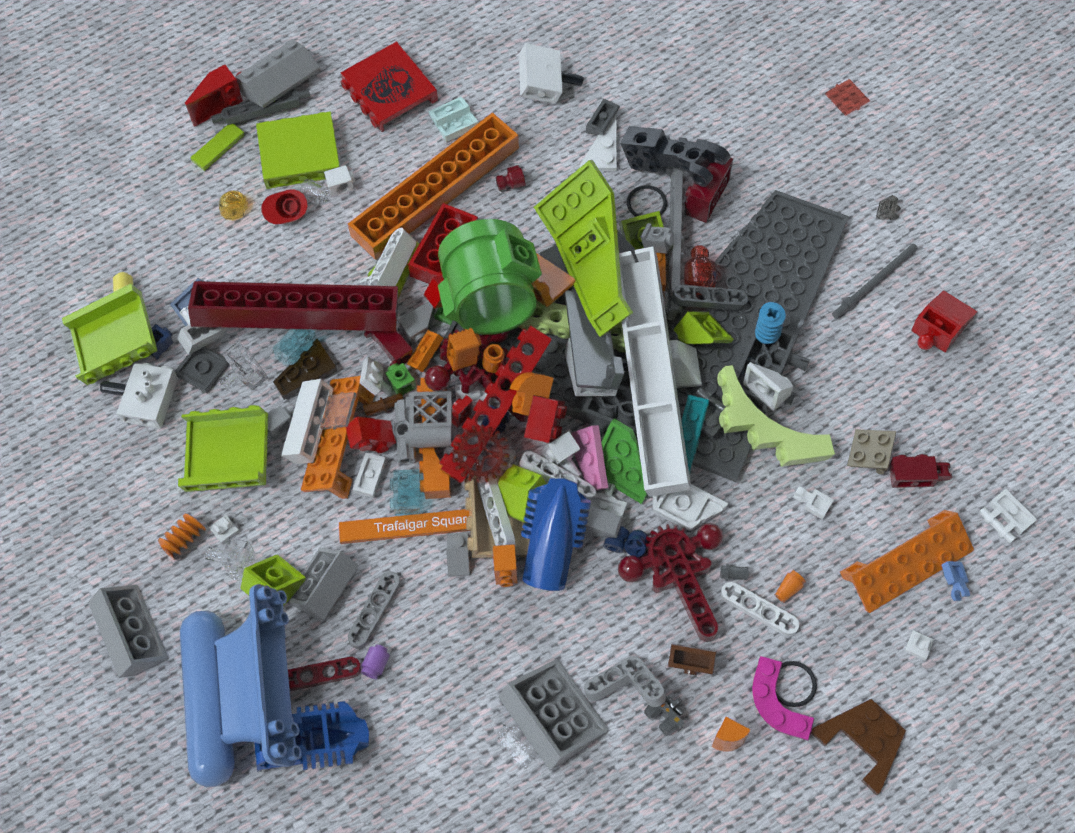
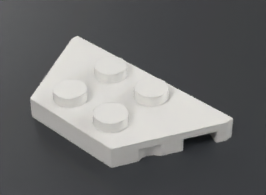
[653,484,728,532]

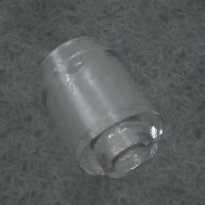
[300,179,330,204]

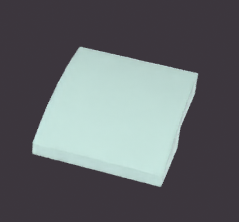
[428,97,479,142]

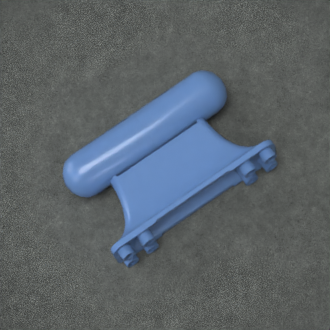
[180,584,301,787]

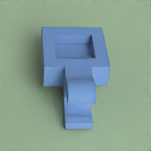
[942,561,970,601]

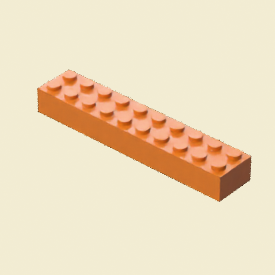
[348,112,519,260]

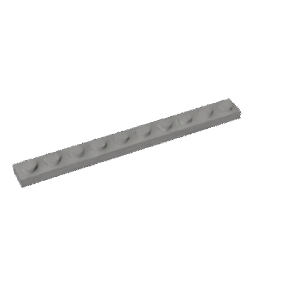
[666,167,686,320]

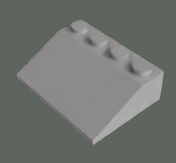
[498,659,609,770]

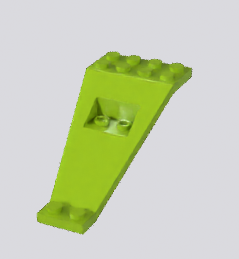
[533,160,633,337]

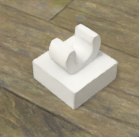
[209,515,239,545]
[904,630,934,661]

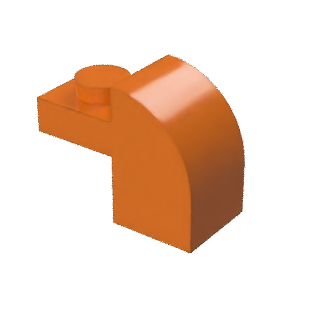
[510,372,554,416]

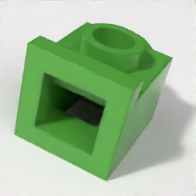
[386,363,416,395]

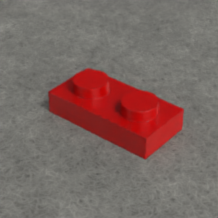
[452,395,473,428]

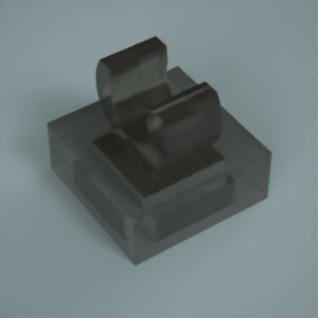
[876,195,901,220]

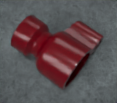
[495,165,526,191]

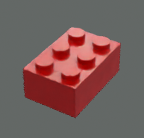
[524,395,567,443]

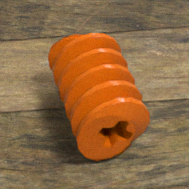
[158,513,206,560]

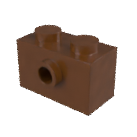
[668,643,717,675]

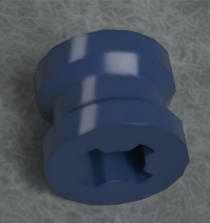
[624,530,649,557]

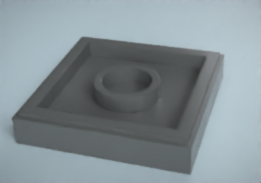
[174,346,231,393]

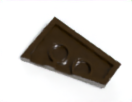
[273,338,337,400]

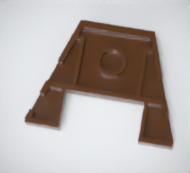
[811,699,906,795]

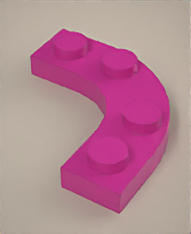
[752,656,815,741]

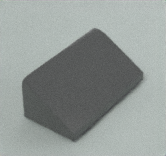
[586,98,620,135]

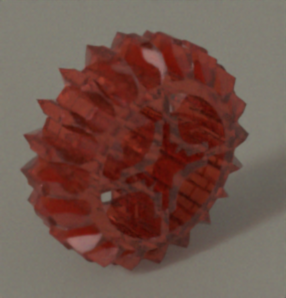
[451,425,509,483]

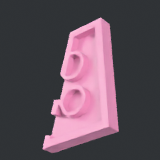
[570,425,608,491]

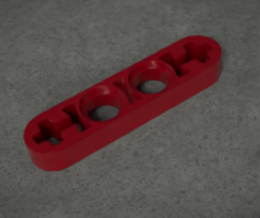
[288,657,361,691]

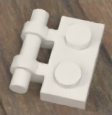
[979,489,1037,544]

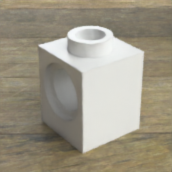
[324,165,355,197]

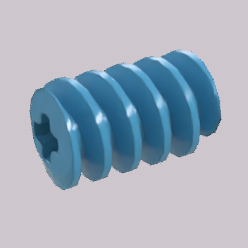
[755,302,786,344]

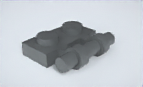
[680,388,726,439]

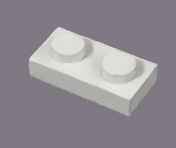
[353,453,386,498]

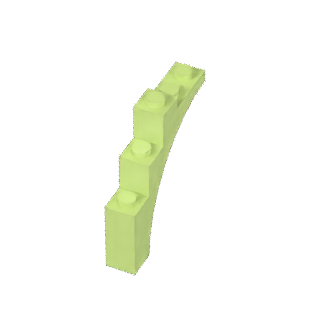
[717,365,835,467]

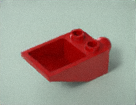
[185,64,243,127]
[911,290,978,353]

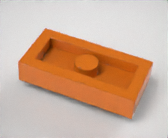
[407,330,443,372]

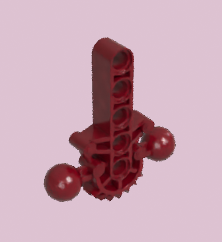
[424,329,528,422]
[617,523,724,642]

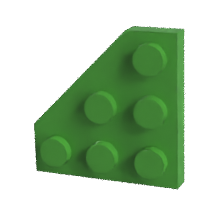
[601,419,648,504]

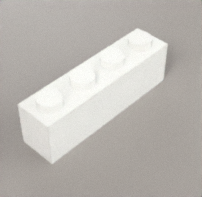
[281,379,334,464]

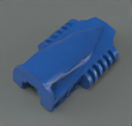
[521,478,591,591]
[254,701,369,772]

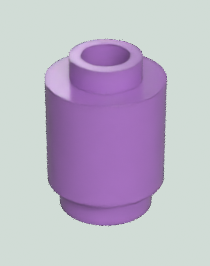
[361,644,390,680]

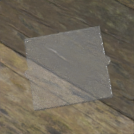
[320,392,356,430]

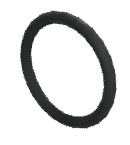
[627,185,667,217]
[776,661,817,707]

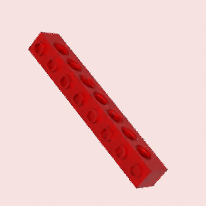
[439,326,552,483]

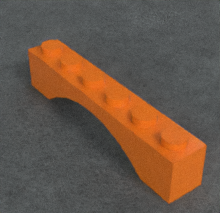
[417,378,451,499]

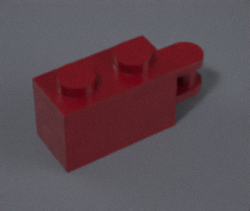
[889,454,952,488]

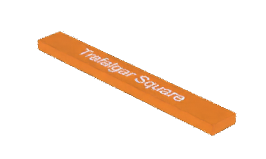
[339,509,470,544]

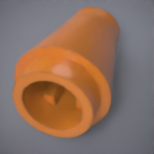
[774,570,806,603]

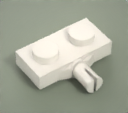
[360,357,392,395]
[585,483,627,518]

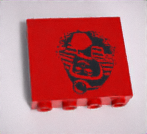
[340,41,438,132]

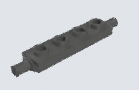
[211,89,311,125]

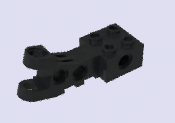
[620,126,731,187]

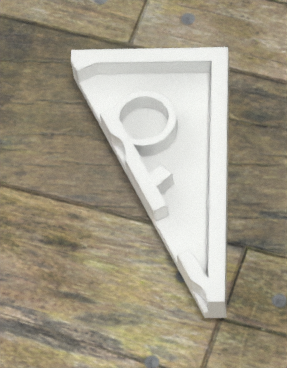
[580,115,616,171]

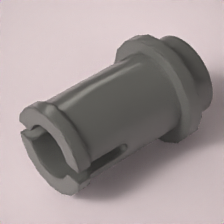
[720,563,748,581]

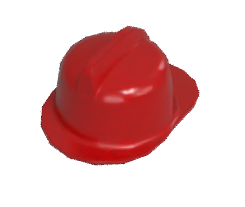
[261,189,308,225]

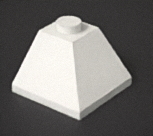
[670,340,702,388]
[743,362,793,411]

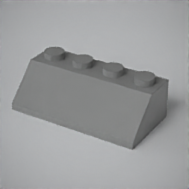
[235,39,321,108]
[88,585,169,678]

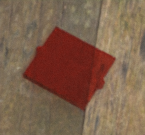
[825,79,870,116]

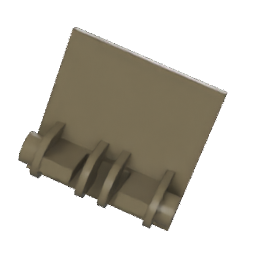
[847,429,896,474]

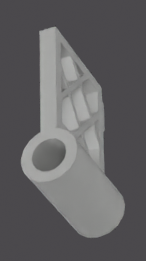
[405,391,452,448]

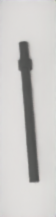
[832,243,918,319]

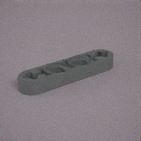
[671,285,748,310]

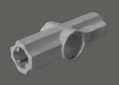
[393,399,417,464]

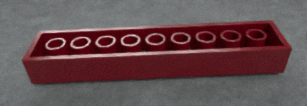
[188,281,398,332]

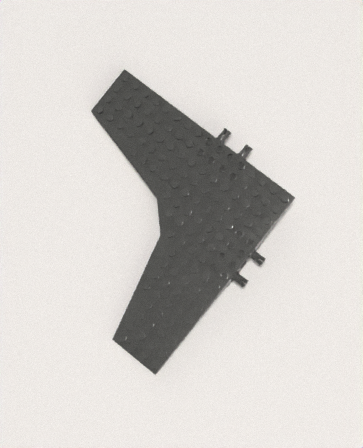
[433,190,849,482]

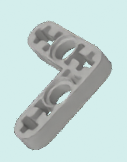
[584,656,666,707]

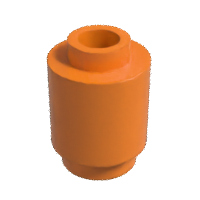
[483,344,505,373]

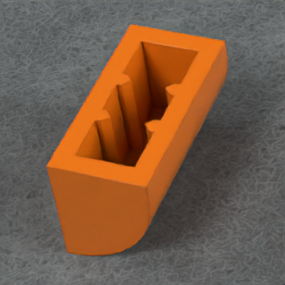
[712,717,751,752]

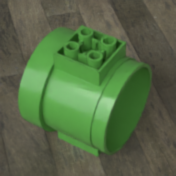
[438,219,542,335]

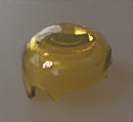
[219,190,248,221]

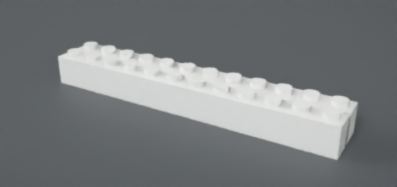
[619,247,691,497]

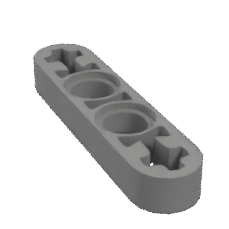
[348,571,400,649]

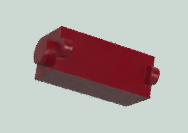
[364,331,413,366]

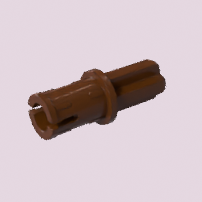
[363,393,404,418]

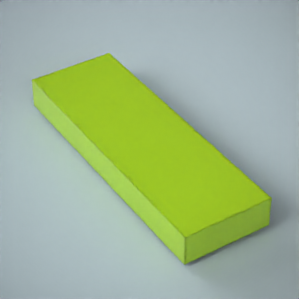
[190,124,245,171]

